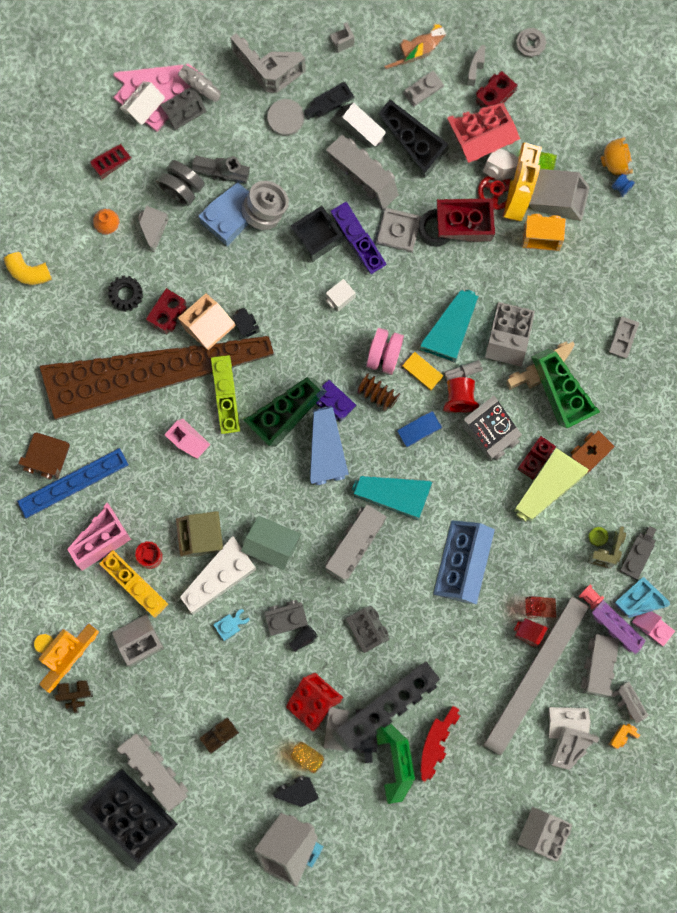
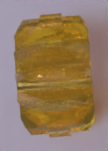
[290,742,324,773]

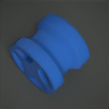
[612,174,635,197]

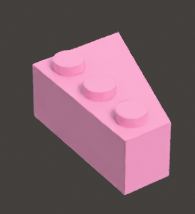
[67,503,131,571]

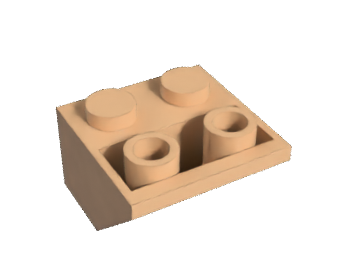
[178,294,236,350]

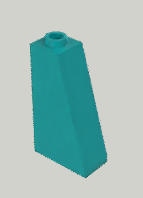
[420,290,479,363]
[352,476,433,520]

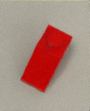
[513,618,548,648]

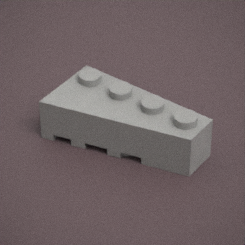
[326,135,399,210]
[325,505,387,583]
[117,734,189,812]

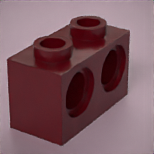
[475,70,518,108]
[146,288,187,335]

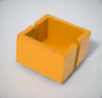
[522,214,566,251]

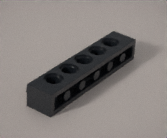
[332,661,441,753]

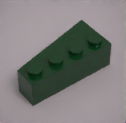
[243,377,327,447]

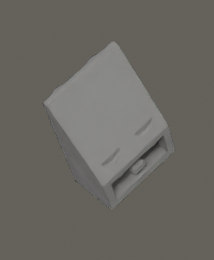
[485,302,535,367]

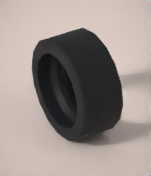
[418,209,450,247]

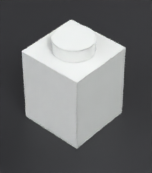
[326,279,356,311]

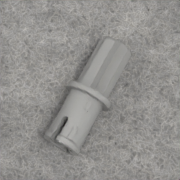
[445,360,483,381]

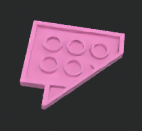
[113,64,203,132]

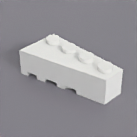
[180,536,256,615]

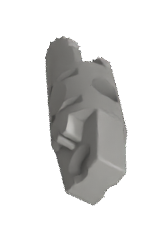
[178,65,221,102]

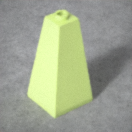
[514,448,589,522]

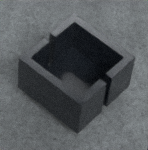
[291,205,343,262]

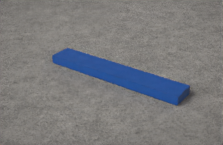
[17,448,129,519]

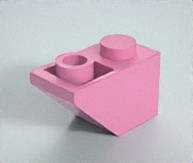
[165,419,211,459]

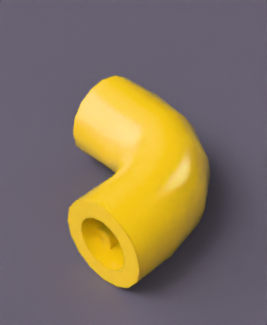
[3,252,52,285]

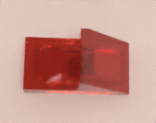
[525,596,556,619]

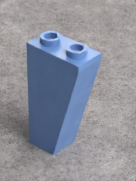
[309,406,349,485]

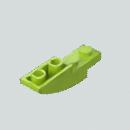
[211,355,240,434]

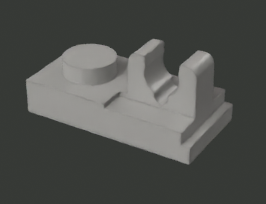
[403,71,444,107]
[612,682,649,724]

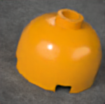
[601,137,633,176]

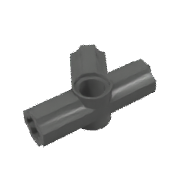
[192,155,250,184]

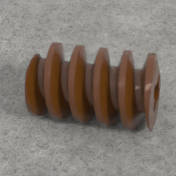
[357,373,401,412]

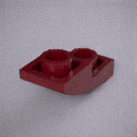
[517,436,557,480]

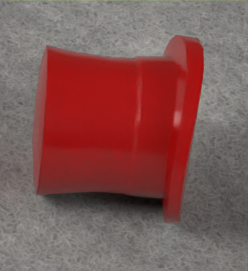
[443,377,480,413]

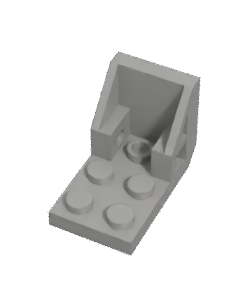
[230,33,306,93]

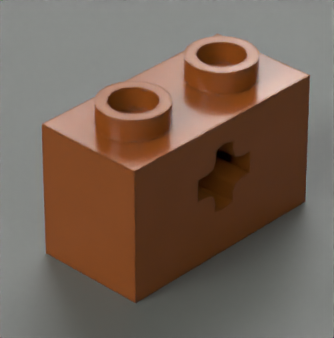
[571,430,615,476]

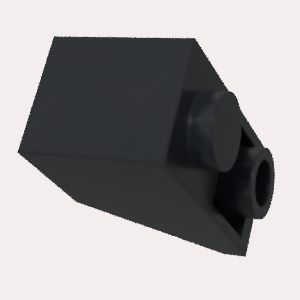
[273,775,320,807]

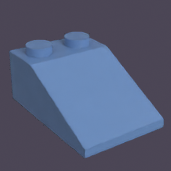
[199,182,249,247]

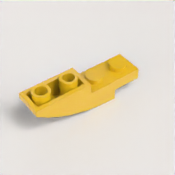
[503,143,542,221]
[99,550,169,618]

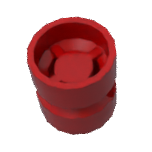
[135,541,163,569]

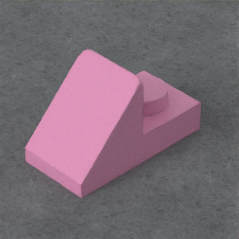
[632,611,675,647]

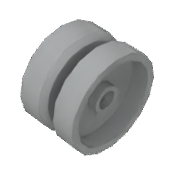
[241,181,289,230]

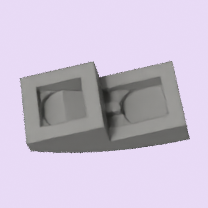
[467,45,485,86]
[609,316,639,358]

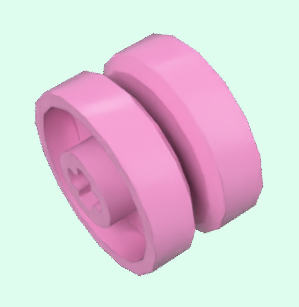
[366,327,404,375]

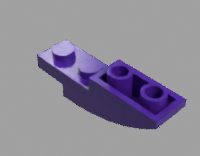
[330,201,387,274]

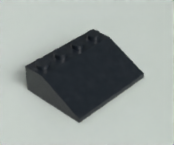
[76,769,178,871]

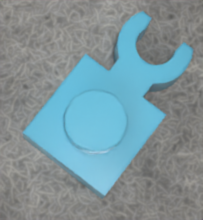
[214,609,250,641]

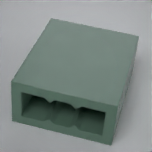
[241,516,301,570]

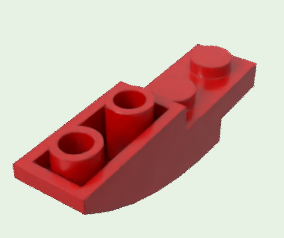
[420,706,461,782]

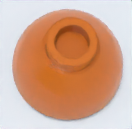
[93,209,119,234]

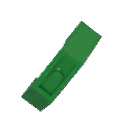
[376,724,415,804]

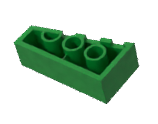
[531,349,600,428]

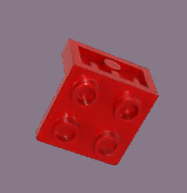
[286,673,344,732]

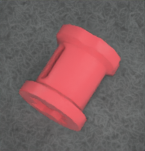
[578,584,604,610]

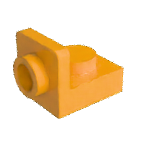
[608,723,640,749]

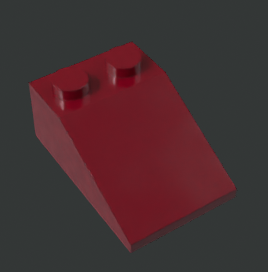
[436,198,495,242]

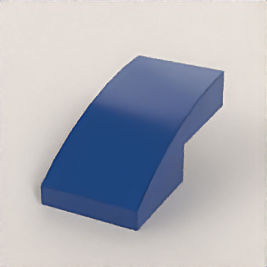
[398,411,442,447]

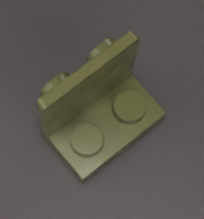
[588,526,626,569]

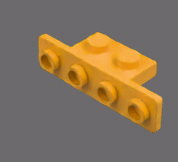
[39,624,99,693]

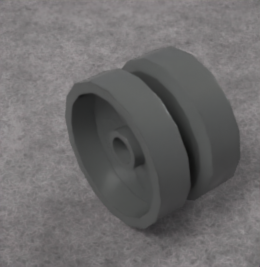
[156,160,205,206]

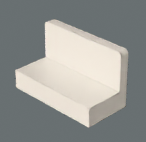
[120,81,165,125]
[549,707,590,739]

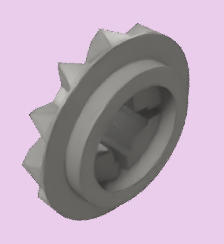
[516,28,546,58]

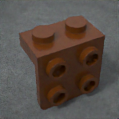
[18,432,70,480]

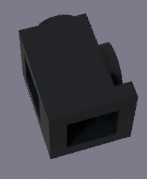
[233,308,260,339]

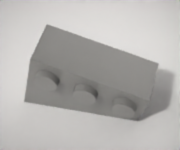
[581,634,619,698]

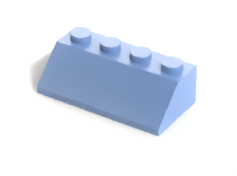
[433,520,495,604]

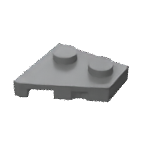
[550,726,599,770]

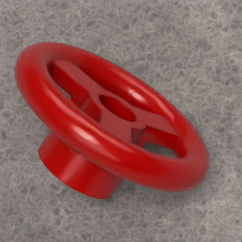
[478,175,511,210]

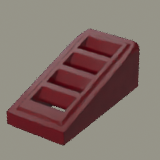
[90,144,132,180]

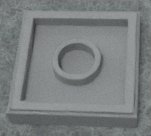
[376,208,421,253]

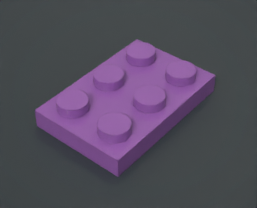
[592,600,646,655]

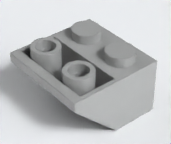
[112,614,165,667]
[517,807,572,862]

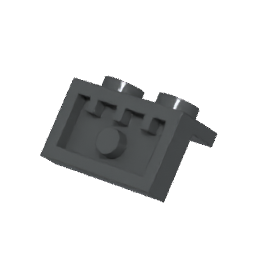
[161,87,207,130]
[264,600,308,636]
[346,606,390,653]

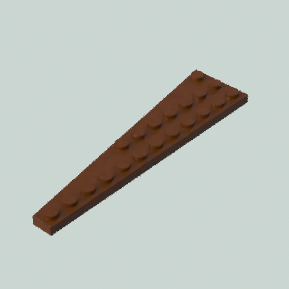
[40,336,274,420]

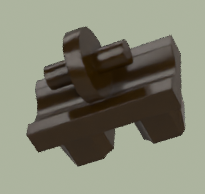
[55,680,93,714]
[199,717,239,754]

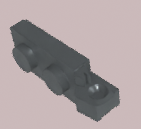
[620,526,657,580]

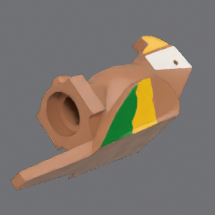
[385,24,446,69]

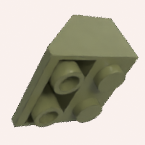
[176,511,223,557]

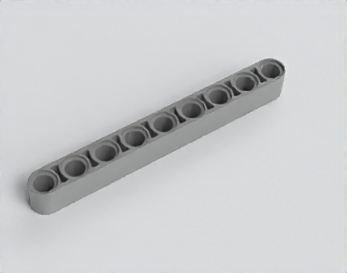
[483,597,589,756]

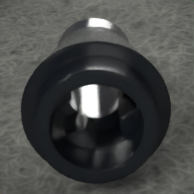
[288,625,318,652]

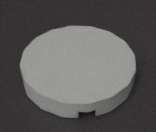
[267,99,304,136]

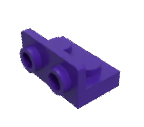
[316,380,357,422]

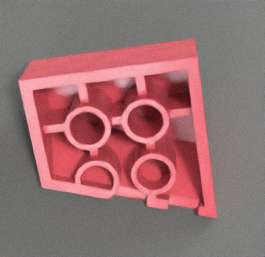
[447,103,520,163]

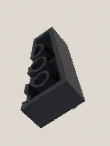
[378,99,449,178]

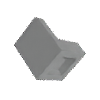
[330,22,355,53]

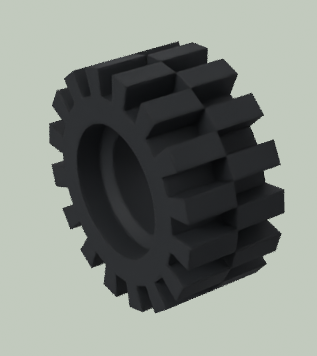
[108,275,143,312]

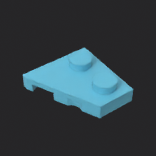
[615,577,670,618]

